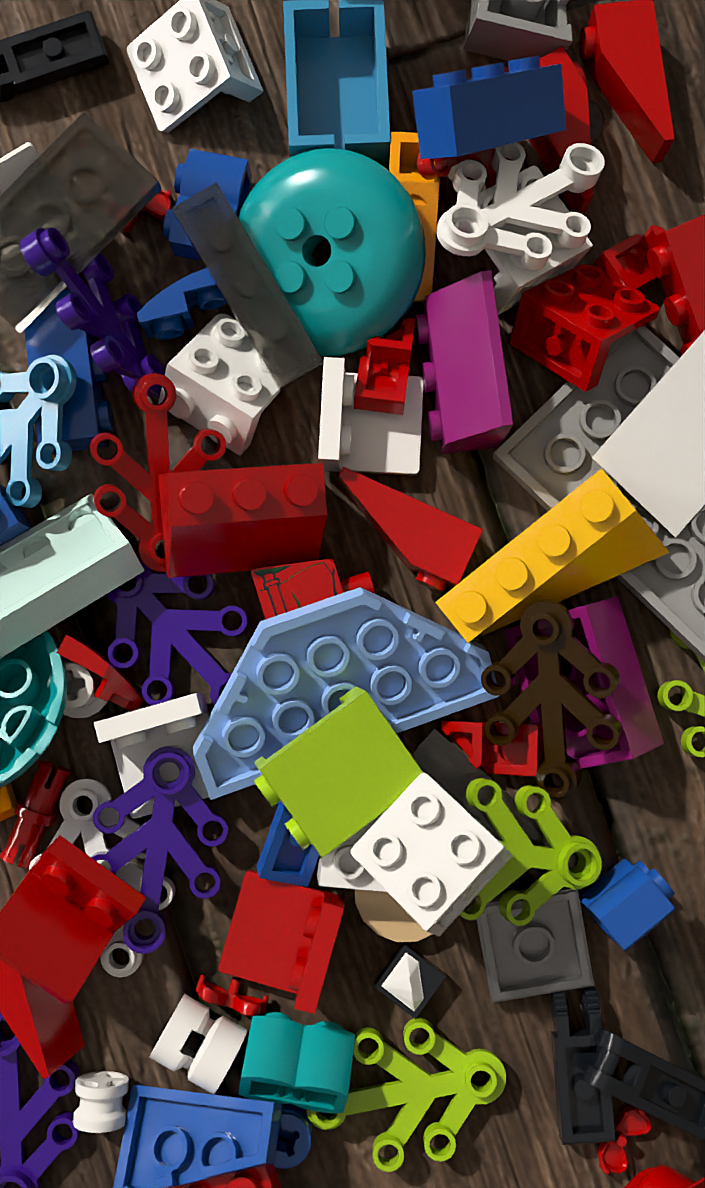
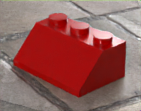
[158,463,327,578]

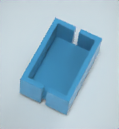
[283,0,390,170]

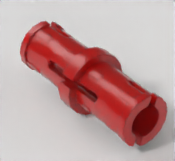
[0,760,71,868]

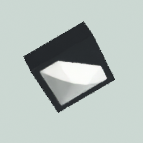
[374,942,446,1019]

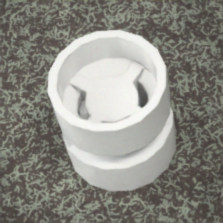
[149,994,247,1094]

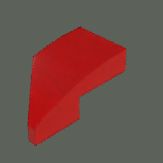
[594,225,664,291]
[353,318,416,415]
[56,634,143,712]
[441,721,543,777]

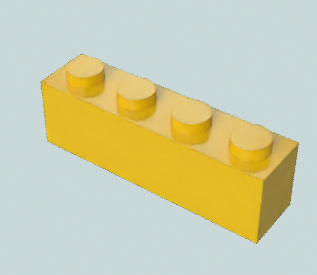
[435,468,670,643]

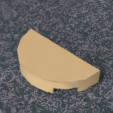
[355,889,432,942]

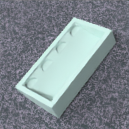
[0,493,144,658]

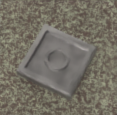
[473,886,594,1003]

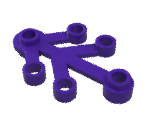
[20,227,165,398]
[106,559,249,706]
[91,746,228,954]
[0,1013,82,1188]

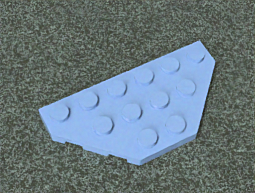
[192,587,499,800]

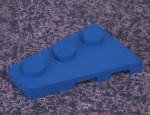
[113,1084,282,1188]

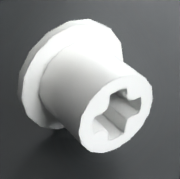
[47,658,108,718]

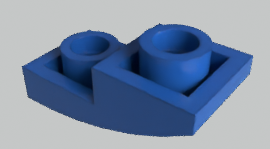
[137,261,238,340]

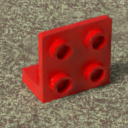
[510,264,660,392]
[0,835,146,1004]
[218,870,345,1014]

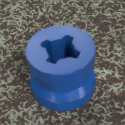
[274,1104,312,1169]

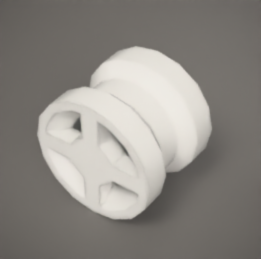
[73,1071,129,1133]

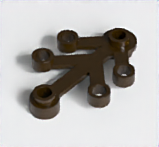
[481,600,623,799]

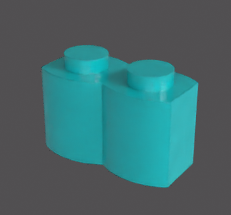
[238,1012,355,1113]

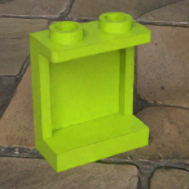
[253,686,423,858]

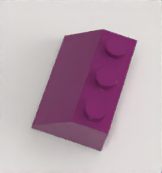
[415,270,513,454]
[504,596,664,775]

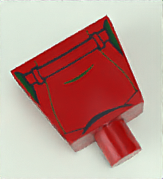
[251,559,376,620]

